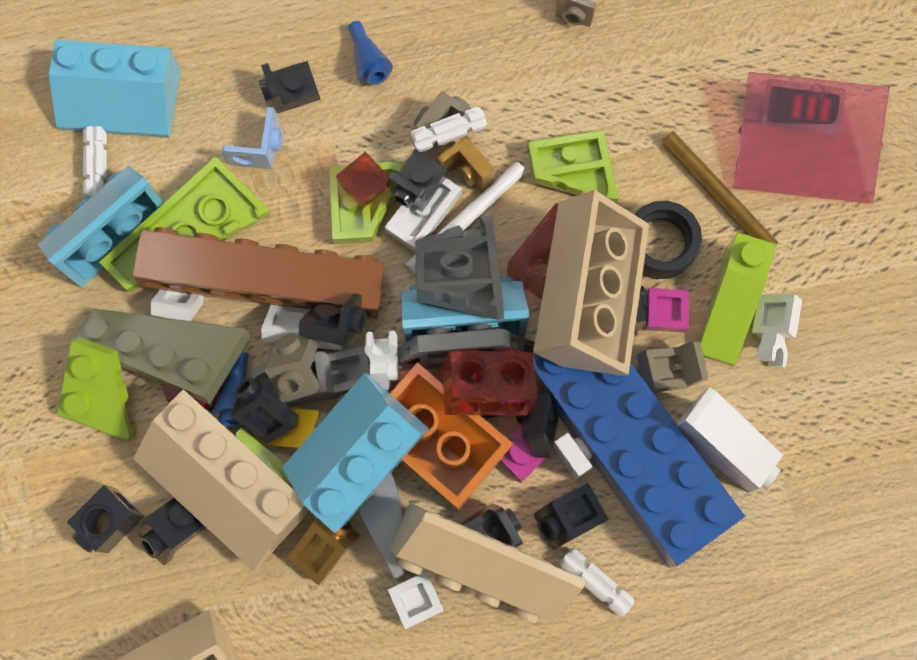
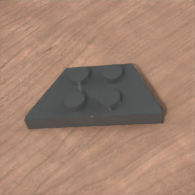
[415,215,504,320]
[396,324,535,371]

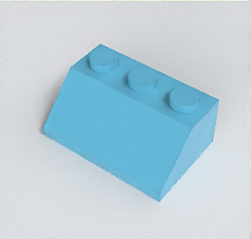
[49,40,181,138]
[38,166,164,288]
[401,277,529,342]
[282,372,429,533]

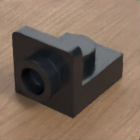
[258,61,321,113]
[388,149,448,212]
[299,293,366,347]
[231,372,299,444]
[510,391,559,458]
[534,483,609,550]

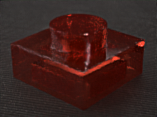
[336,151,389,209]

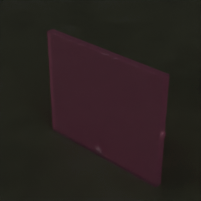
[733,72,890,204]

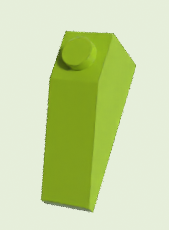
[699,232,776,367]

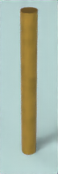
[662,131,779,245]

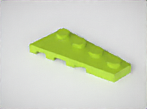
[99,156,271,293]

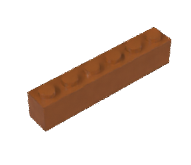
[133,227,385,319]

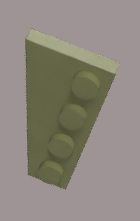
[72,308,251,404]

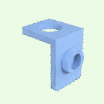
[222,107,283,170]

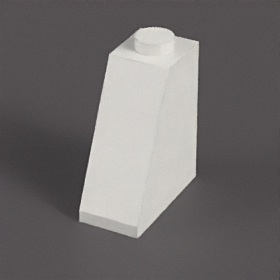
[676,387,783,492]

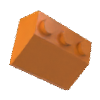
[390,362,513,512]

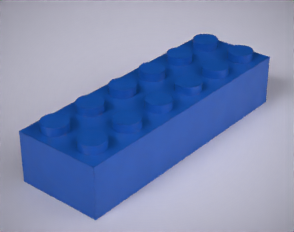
[524,353,746,567]

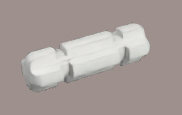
[411,107,487,152]
[83,126,107,198]
[560,548,635,617]

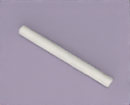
[405,162,526,275]

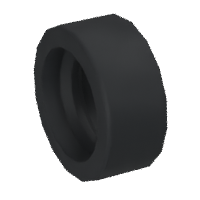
[635,201,702,280]

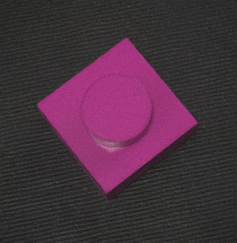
[646,288,689,333]
[500,424,546,483]

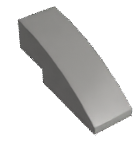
[249,345,370,406]
[358,472,405,579]

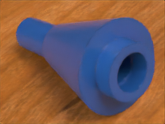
[348,21,393,85]
[211,352,249,427]

